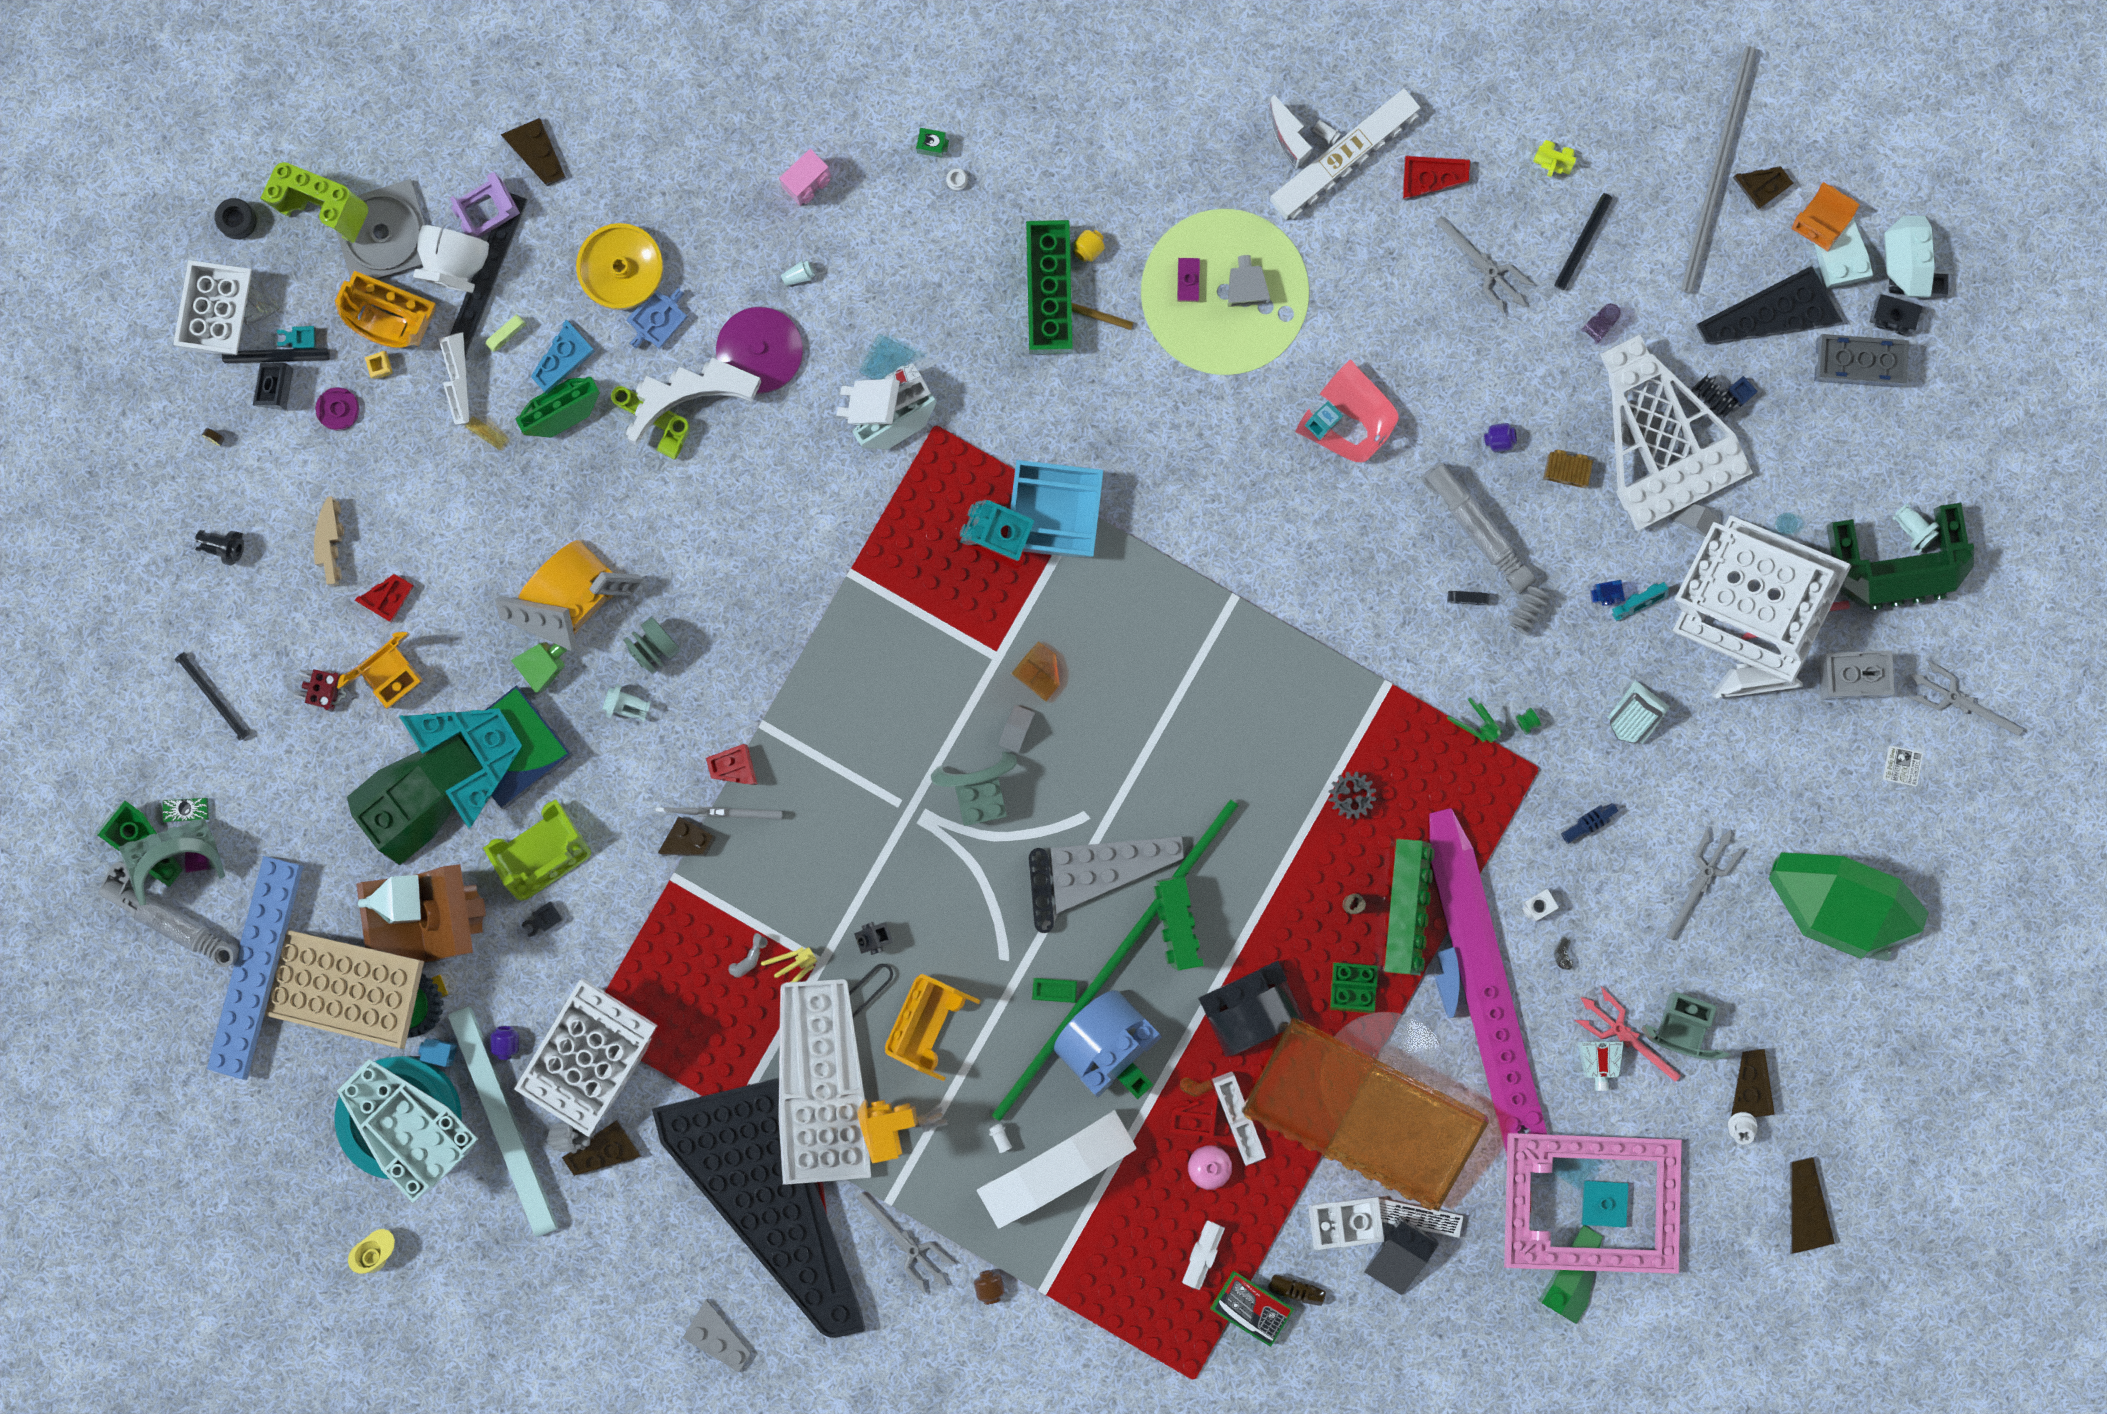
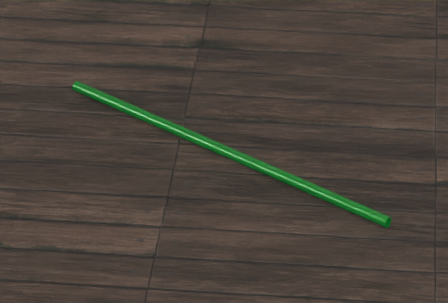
[992,799,1239,1122]

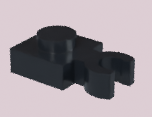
[521,901,563,937]

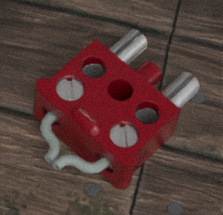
[293,669,347,712]

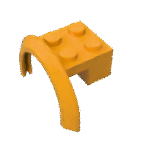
[337,632,424,709]

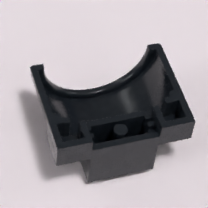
[1198,960,1305,1057]

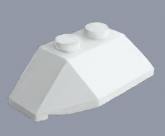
[1712,663,1803,699]

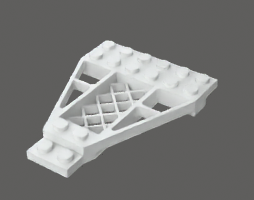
[1600,335,1753,530]

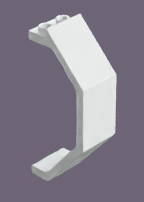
[976,1109,1137,1229]

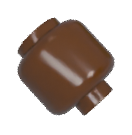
[974,1270,1005,1305]

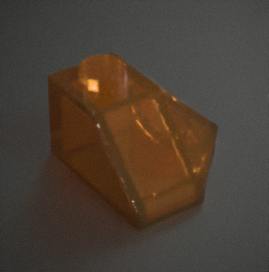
[1011,641,1059,702]

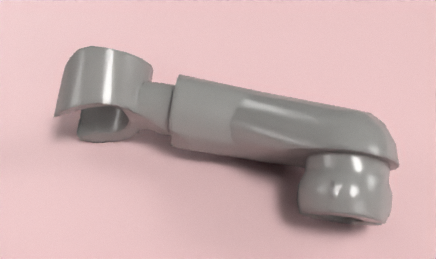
[729,933,767,978]

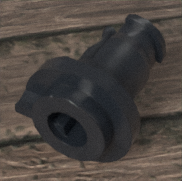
[194,530,244,566]

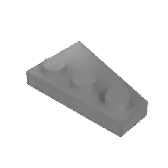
[683,1299,751,1372]

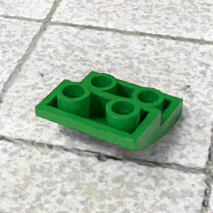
[1330,963,1377,1013]

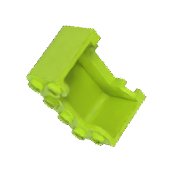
[260,162,368,243]

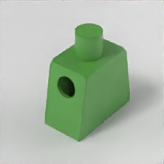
[511,642,567,693]

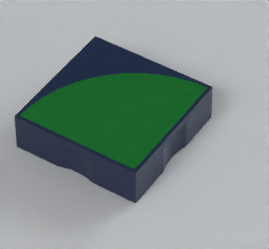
[459,685,573,809]

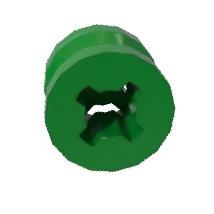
[1515,708,1542,735]

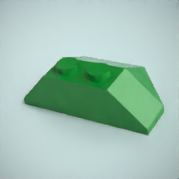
[515,377,600,438]

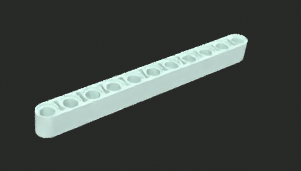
[449,1006,558,1238]

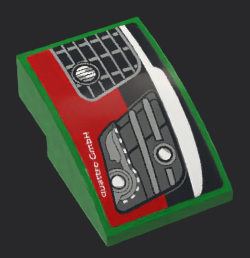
[1210,1271,1294,1347]

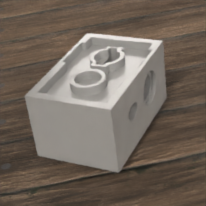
[1819,650,1895,700]

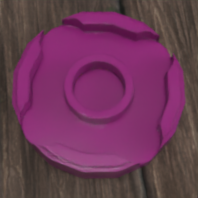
[315,387,360,431]

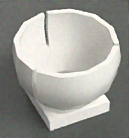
[413,225,489,293]

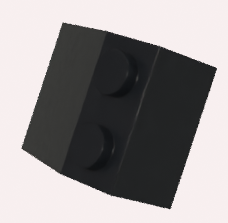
[1364,1216,1439,1296]

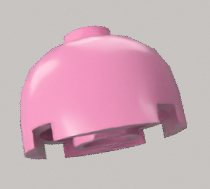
[1188,1145,1232,1190]

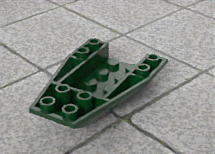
[347,734,483,866]

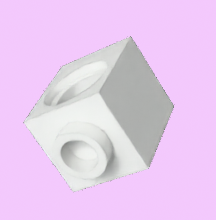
[1522,889,1559,921]

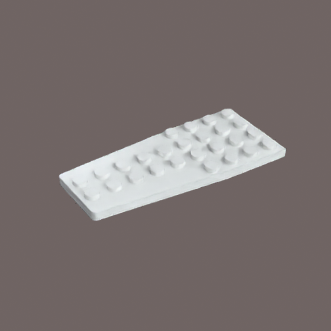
[779,979,871,1184]

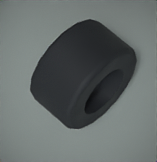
[214,198,257,240]

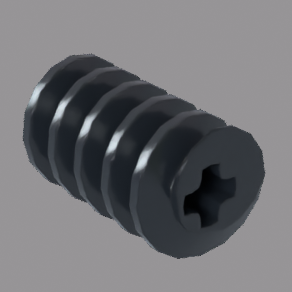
[1691,372,1740,418]

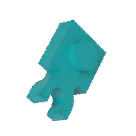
[277,326,316,349]

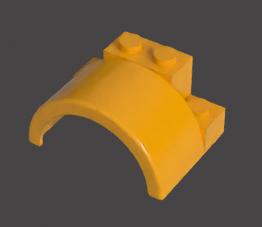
[518,540,614,635]

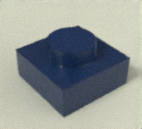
[1727,376,1758,407]

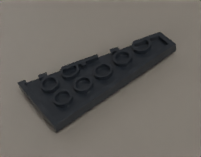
[1696,265,1842,344]

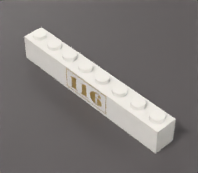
[1270,88,1421,220]

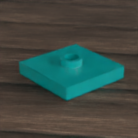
[1581,1180,1628,1228]

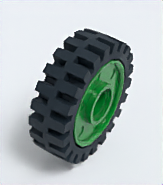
[407,973,444,1038]

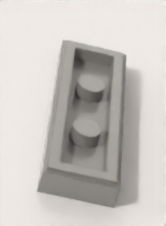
[589,572,643,596]

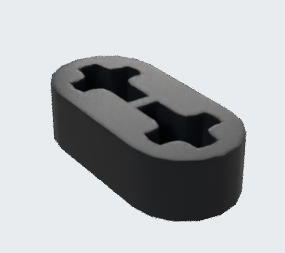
[1447,591,1489,605]

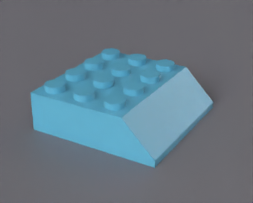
[1007,460,1103,557]

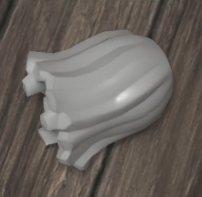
[547,1123,594,1153]

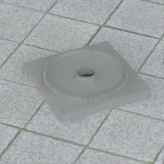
[336,179,425,280]

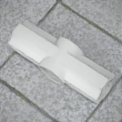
[1182,1220,1225,1290]

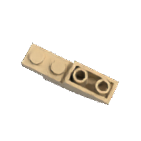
[314,496,344,587]

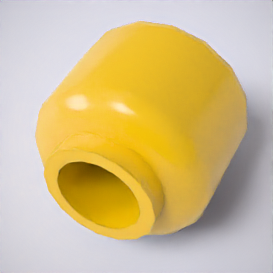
[1073,230,1105,262]

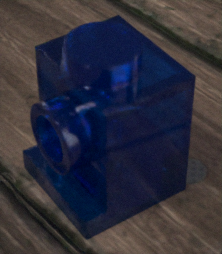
[1590,580,1625,606]

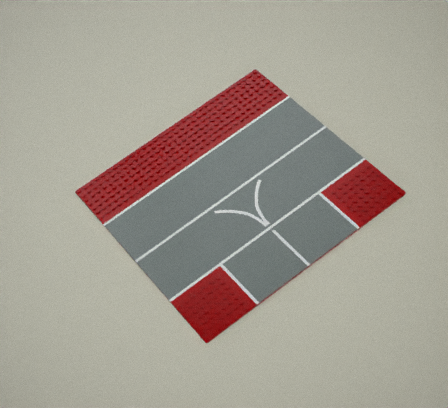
[605,426,1538,1380]

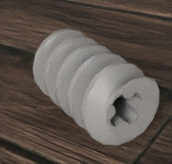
[1508,586,1552,636]

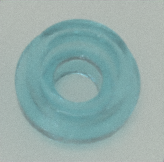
[1775,513,1798,535]

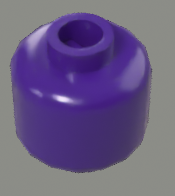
[1484,423,1517,453]
[490,1026,519,1060]

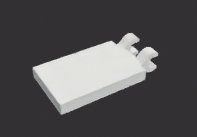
[836,379,900,425]

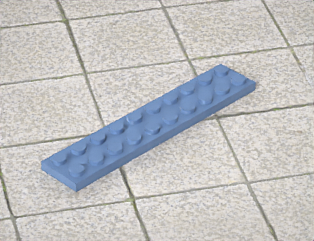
[207,856,304,1080]

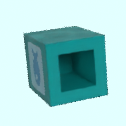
[1304,401,1343,440]

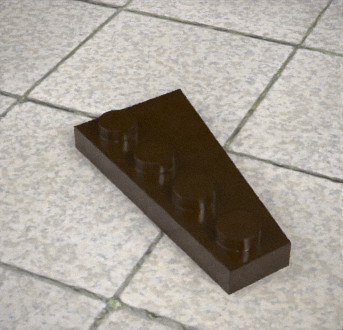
[1790,1157,1835,1254]

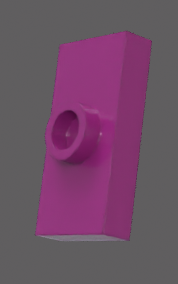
[1177,258,1200,302]

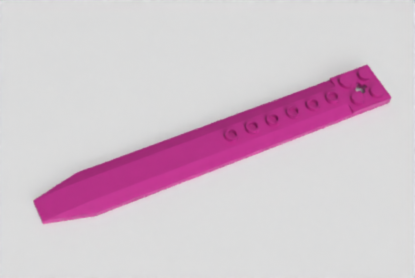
[1429,808,1548,1156]

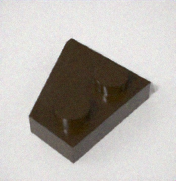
[1733,166,1794,210]
[658,816,716,857]

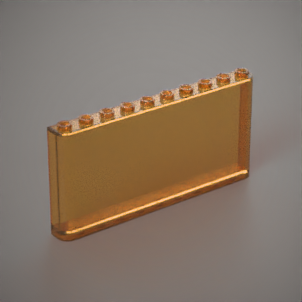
[1241,1018,1489,1211]

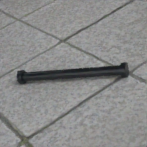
[174,652,250,741]

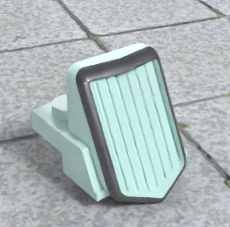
[1607,680,1670,744]

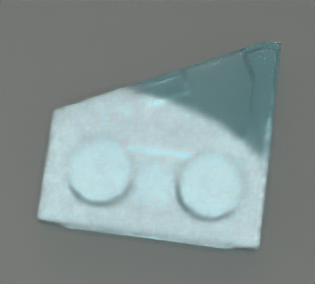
[859,334,916,380]

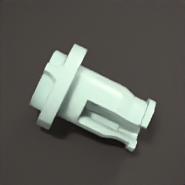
[1893,503,1940,554]
[602,684,651,722]

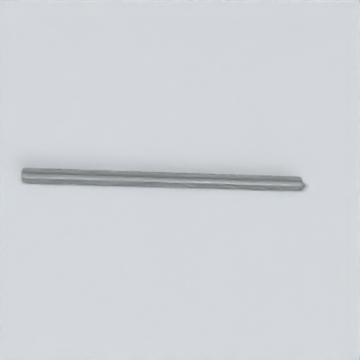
[1681,46,1756,293]

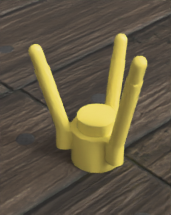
[761,947,818,982]

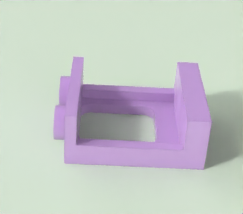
[450,172,520,238]

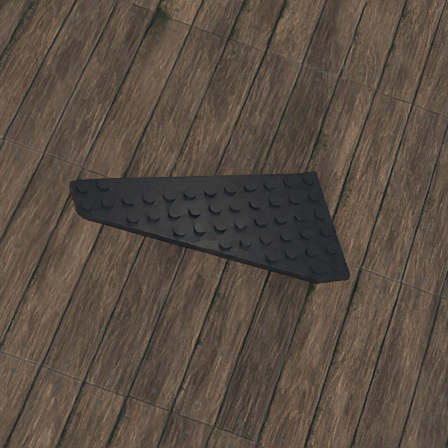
[652,1077,866,1338]

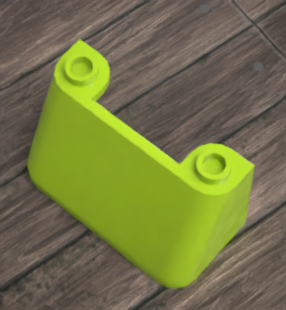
[483,799,592,901]

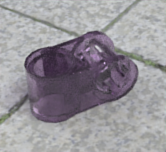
[1580,303,1621,345]

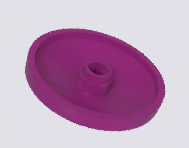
[716,307,803,394]

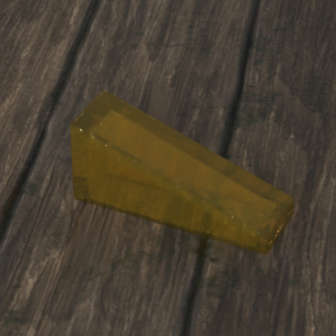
[464,416,507,450]

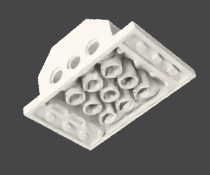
[514,978,657,1137]

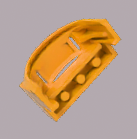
[335,271,436,348]
[857,1099,919,1164]

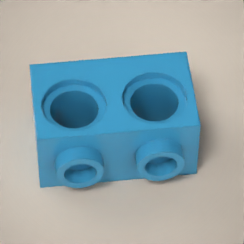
[418,1038,458,1067]

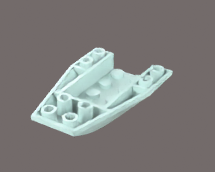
[337,1059,478,1203]

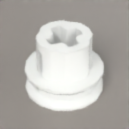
[1728,1112,1758,1145]

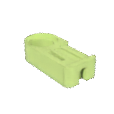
[485,314,526,352]

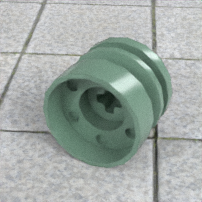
[623,616,681,675]

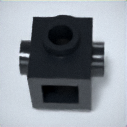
[854,922,893,955]

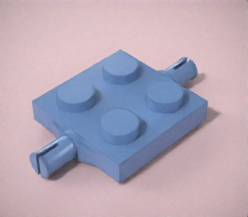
[626,288,688,350]

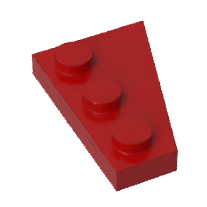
[1402,156,1470,200]

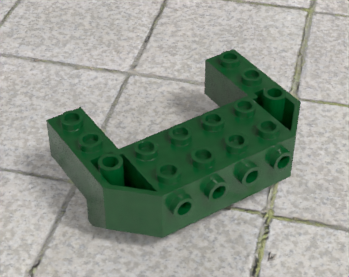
[1826,502,1974,611]

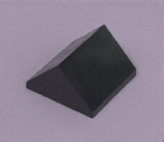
[253,362,293,411]

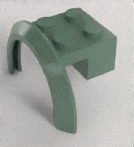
[931,751,1017,826]
[1641,992,1730,1061]

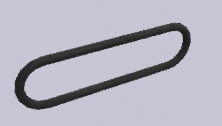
[849,963,893,1018]

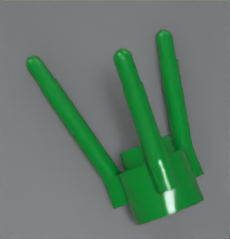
[1447,698,1502,743]

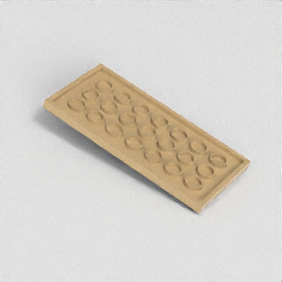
[264,930,424,1049]

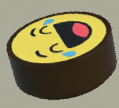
[202,428,225,446]

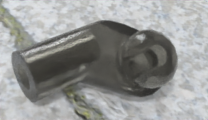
[1554,937,1573,970]

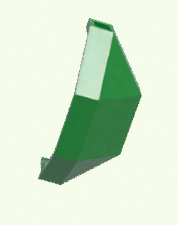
[1768,852,1929,959]

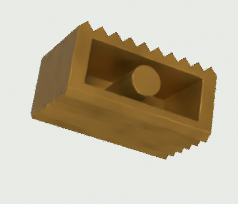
[1543,449,1593,489]

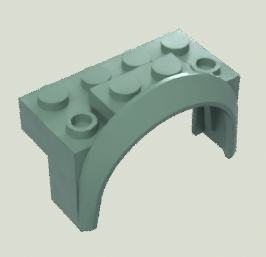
[118,818,225,906]

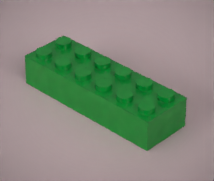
[1026,220,1073,354]
[1384,839,1435,976]

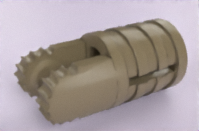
[1343,894,1366,914]

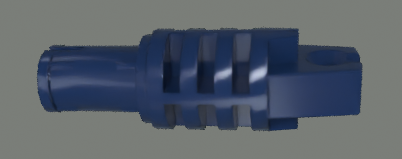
[1561,803,1618,844]

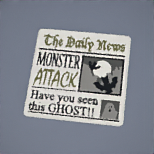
[1883,746,1923,786]

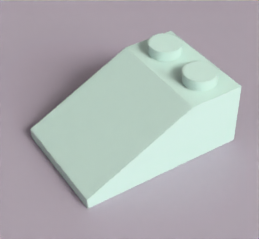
[1814,218,1873,289]

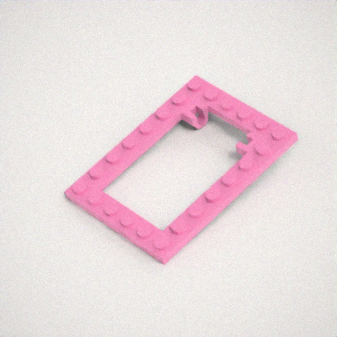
[1504,1133,1681,1274]

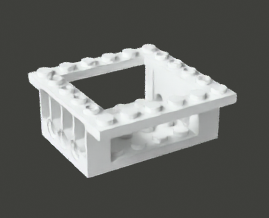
[1673,515,1851,684]

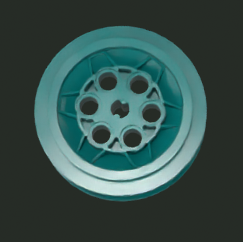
[334,1056,462,1179]

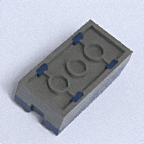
[1814,334,1909,386]

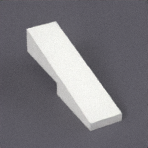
[438,332,469,425]
[1212,1071,1266,1165]

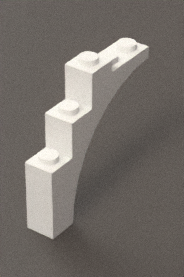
[626,358,761,446]

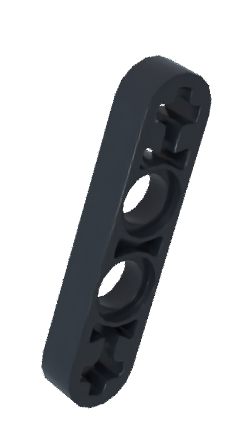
[1029,848,1054,933]

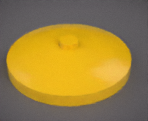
[576,223,663,310]

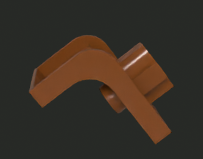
[356,864,486,963]

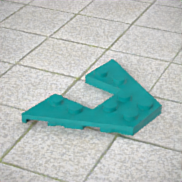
[399,708,522,829]

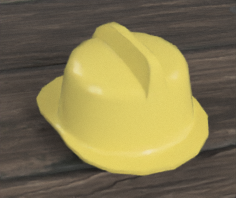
[348,1229,395,1274]

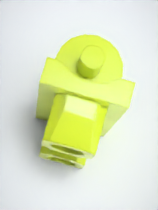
[1533,140,1576,177]

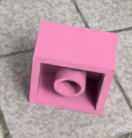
[779,148,831,206]

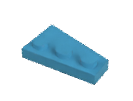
[531,319,595,394]

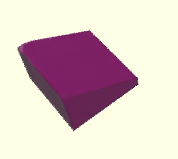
[185,852,210,873]

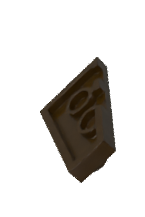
[500,118,566,186]
[1731,1048,1775,1117]
[562,1120,642,1176]

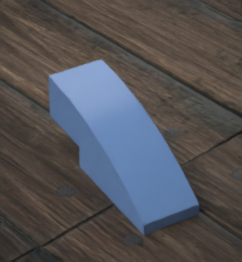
[1434,947,1459,1018]

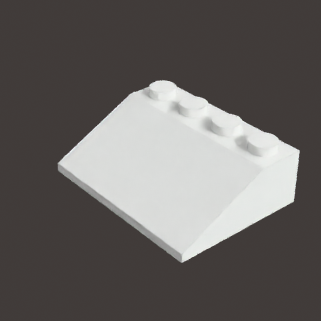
[173,260,252,355]

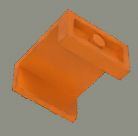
[1791,182,1860,251]

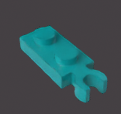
[1612,582,1669,622]

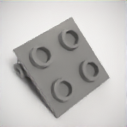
[1610,400,1664,453]

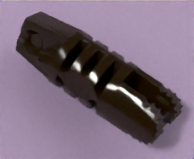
[1268,1275,1326,1306]

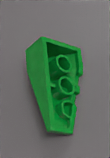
[95,800,182,887]
[1538,1225,1602,1324]

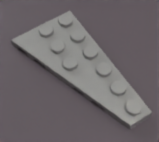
[1051,836,1184,914]

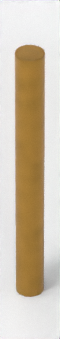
[1071,302,1134,330]

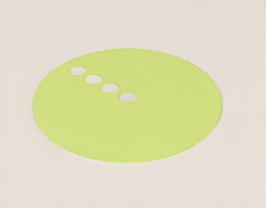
[1141,209,1309,375]

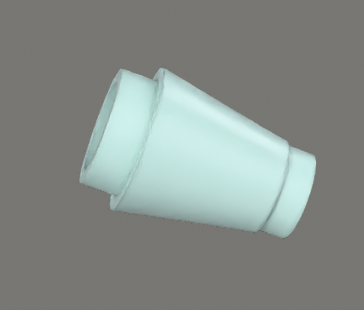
[781,260,815,286]

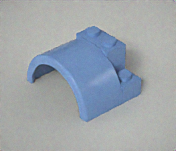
[1054,990,1162,1098]

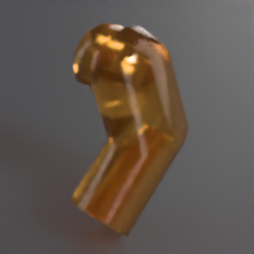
[1180,1077,1213,1097]

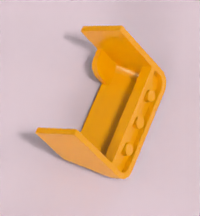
[885,974,981,1081]

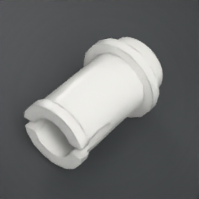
[1312,120,1341,145]
[989,1123,1012,1153]

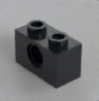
[1869,294,1922,336]

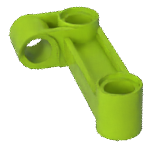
[611,386,690,460]

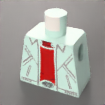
[1578,1041,1623,1091]

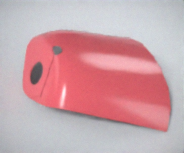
[1295,359,1399,463]

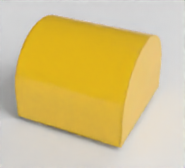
[364,351,393,379]

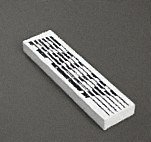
[1379,1198,1463,1238]

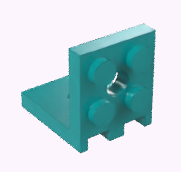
[960,500,1035,561]

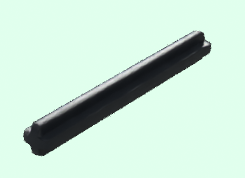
[1554,193,1613,290]
[222,348,330,364]

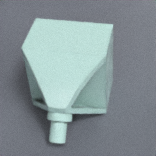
[358,875,421,924]

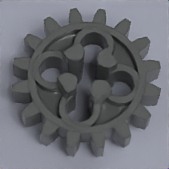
[1328,772,1376,819]

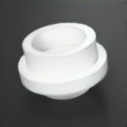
[946,169,968,191]

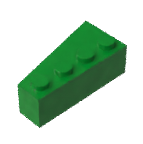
[1154,876,1204,971]

